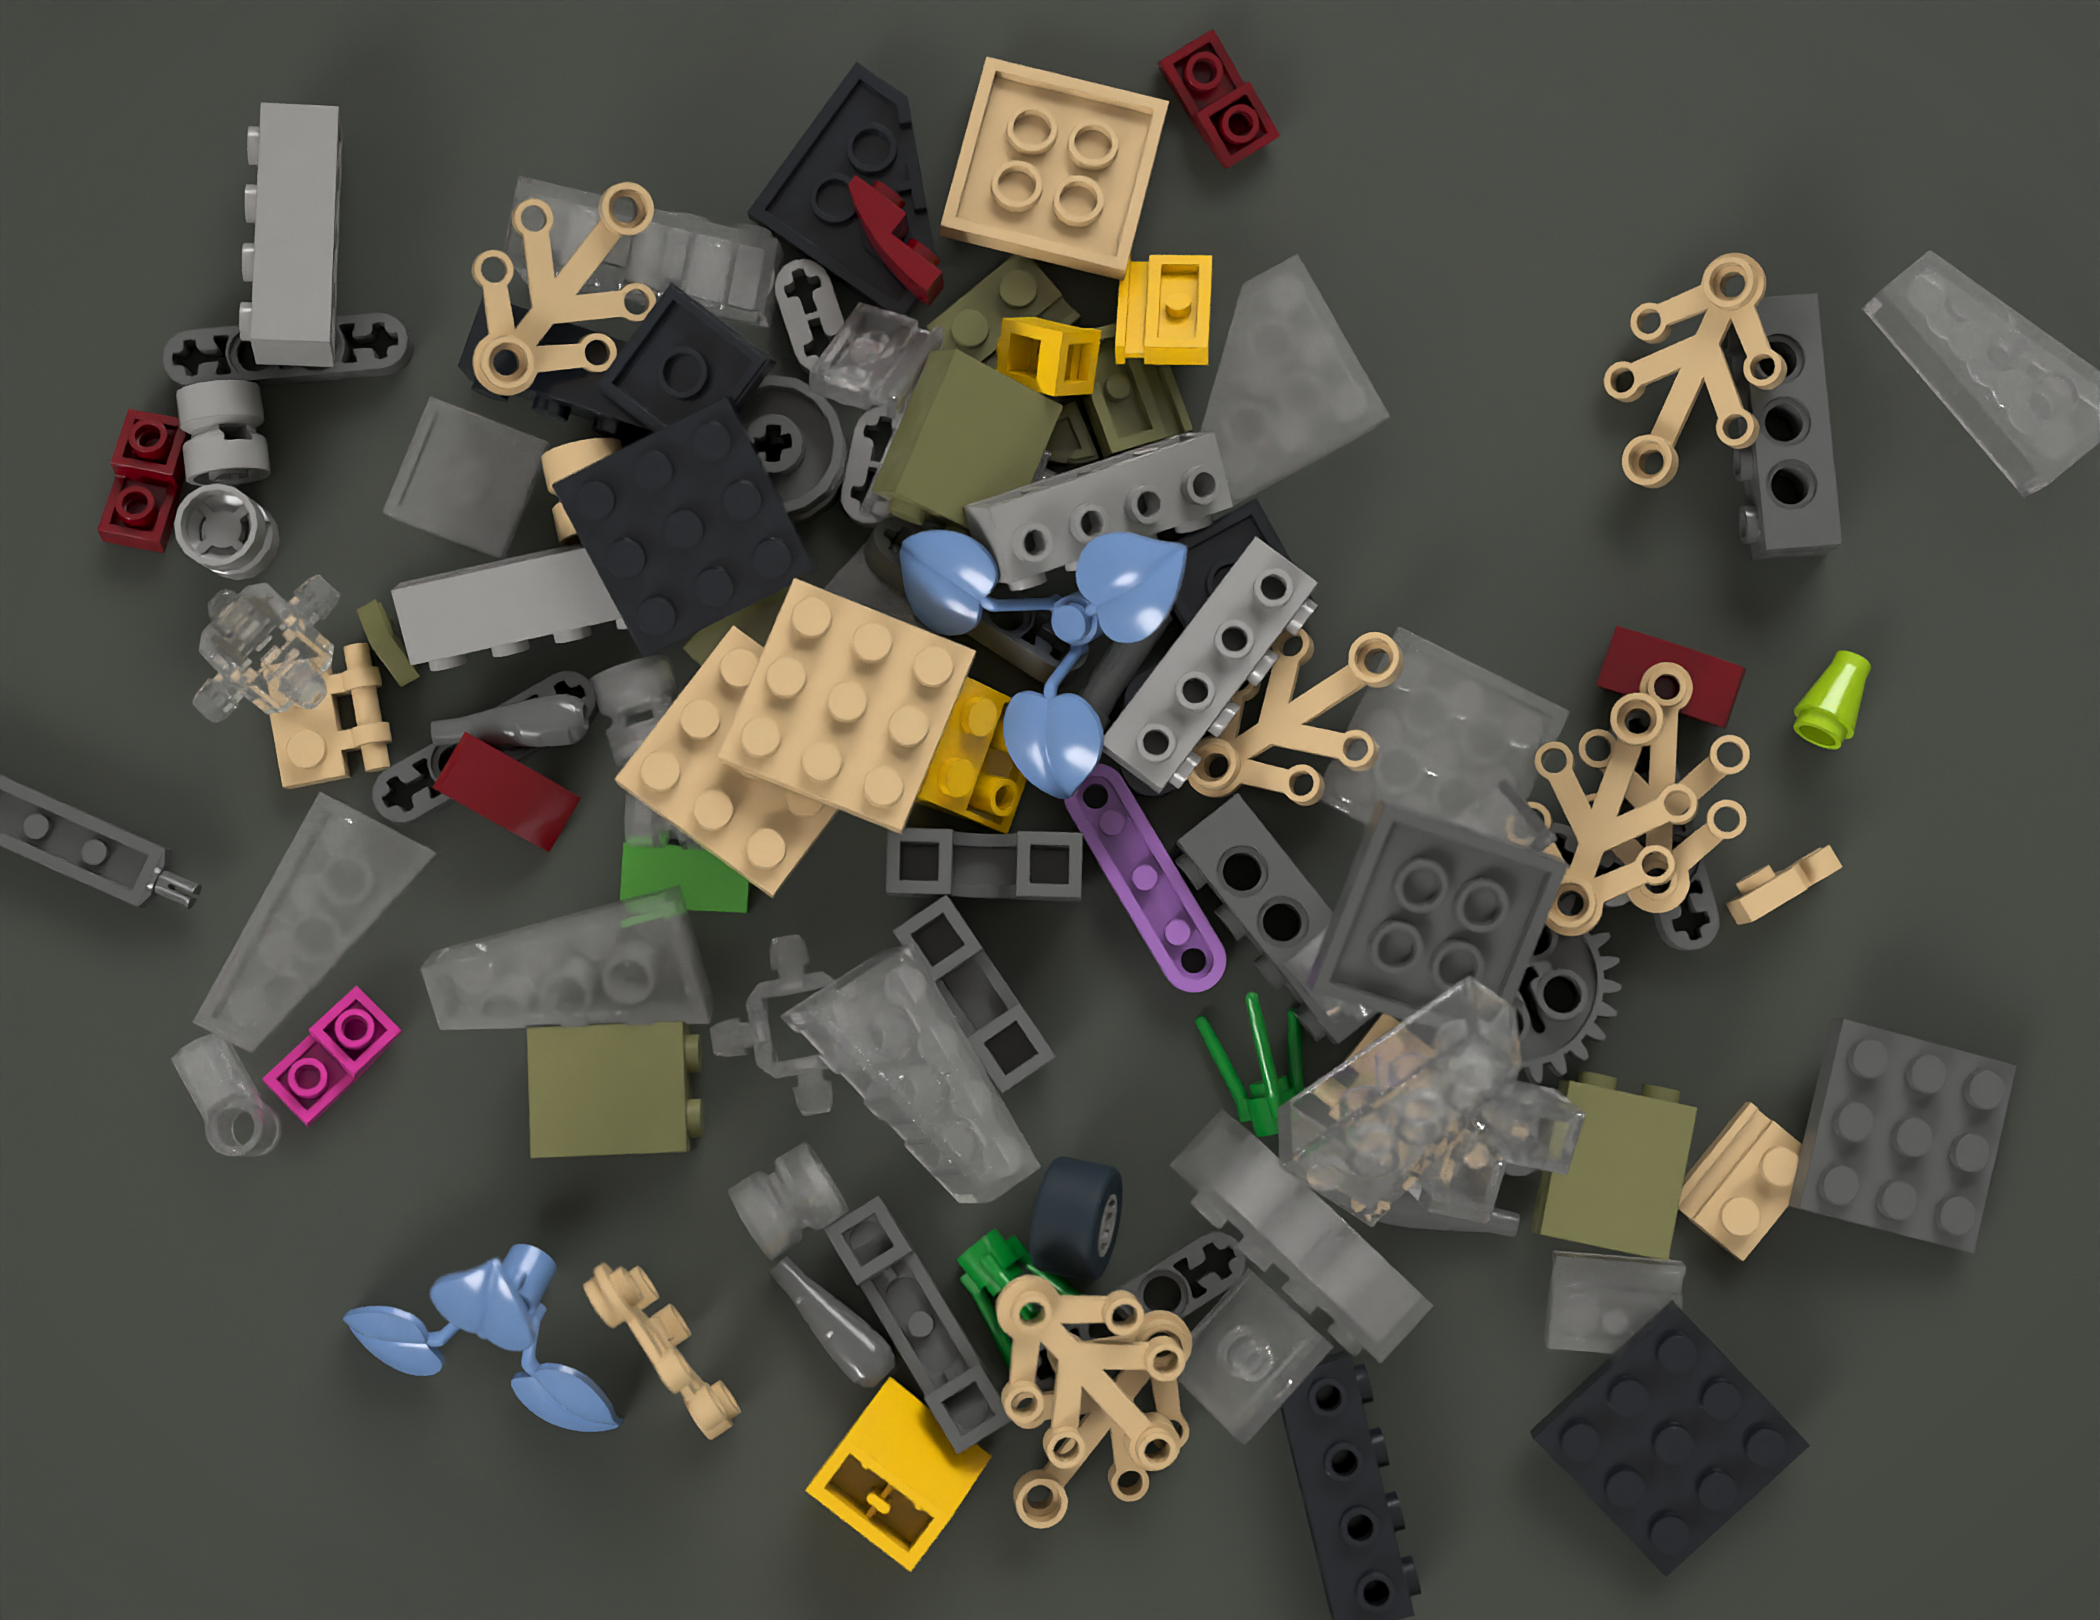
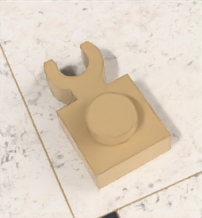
[1725,845,1843,925]

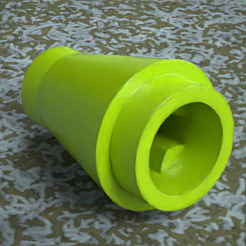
[1793,650,1872,749]

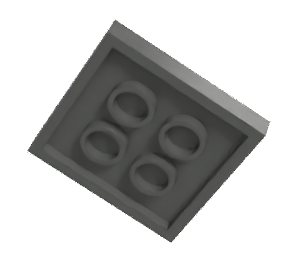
[1306,798,1568,1048]
[1788,1018,2017,1254]

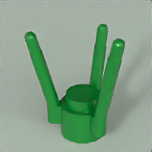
[1195,992,1309,1137]
[956,1228,1083,1372]

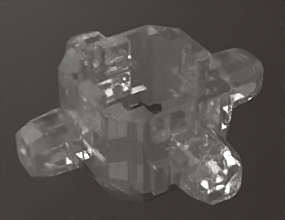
[192,574,341,724]
[710,934,893,1116]

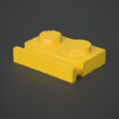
[1115,255,1212,365]

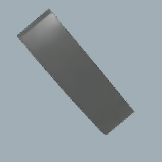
[824,1195,1012,1455]

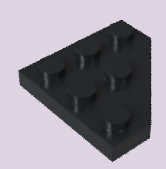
[747,62,935,325]

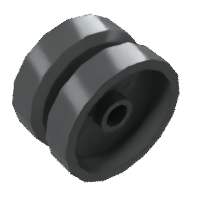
[738,375,849,527]

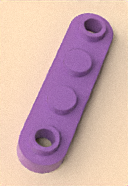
[1064,763,1226,993]

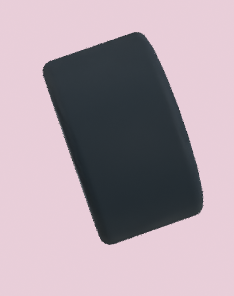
[1030,1156,1123,1282]

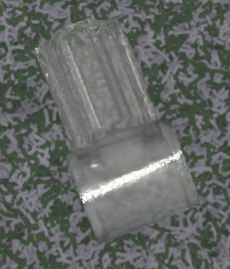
[171,1030,282,1157]

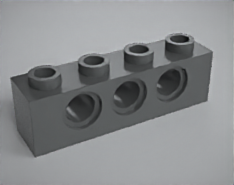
[1721,293,1842,560]
[1174,793,1378,1044]

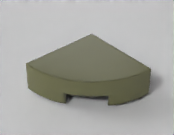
[1041,401,1099,467]
[356,599,420,687]

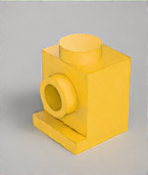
[996,317,1102,397]

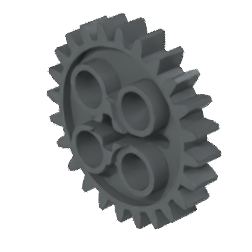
[1420,893,1622,1086]

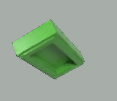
[619,843,751,914]

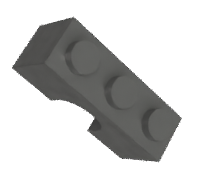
[886,828,1083,902]
[893,894,1056,1093]

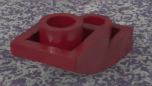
[1156,29,1280,169]
[848,175,944,307]
[97,409,191,553]
[1596,625,1746,729]
[432,732,581,852]

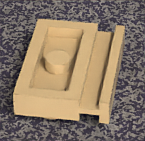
[1678,1102,1802,1261]

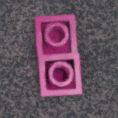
[262,985,402,1128]

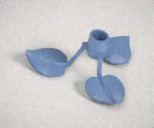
[899,530,1187,799]
[343,1244,625,1432]

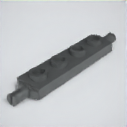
[0,774,202,909]

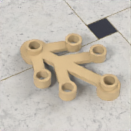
[472,182,656,395]
[1604,253,1787,488]
[1187,628,1404,806]
[1578,662,1750,913]
[1512,693,1698,936]
[583,1263,741,1440]
[996,1275,1185,1471]
[1011,1310,1192,1528]

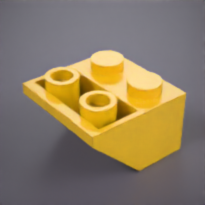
[915,677,1027,834]
[805,1376,992,1572]

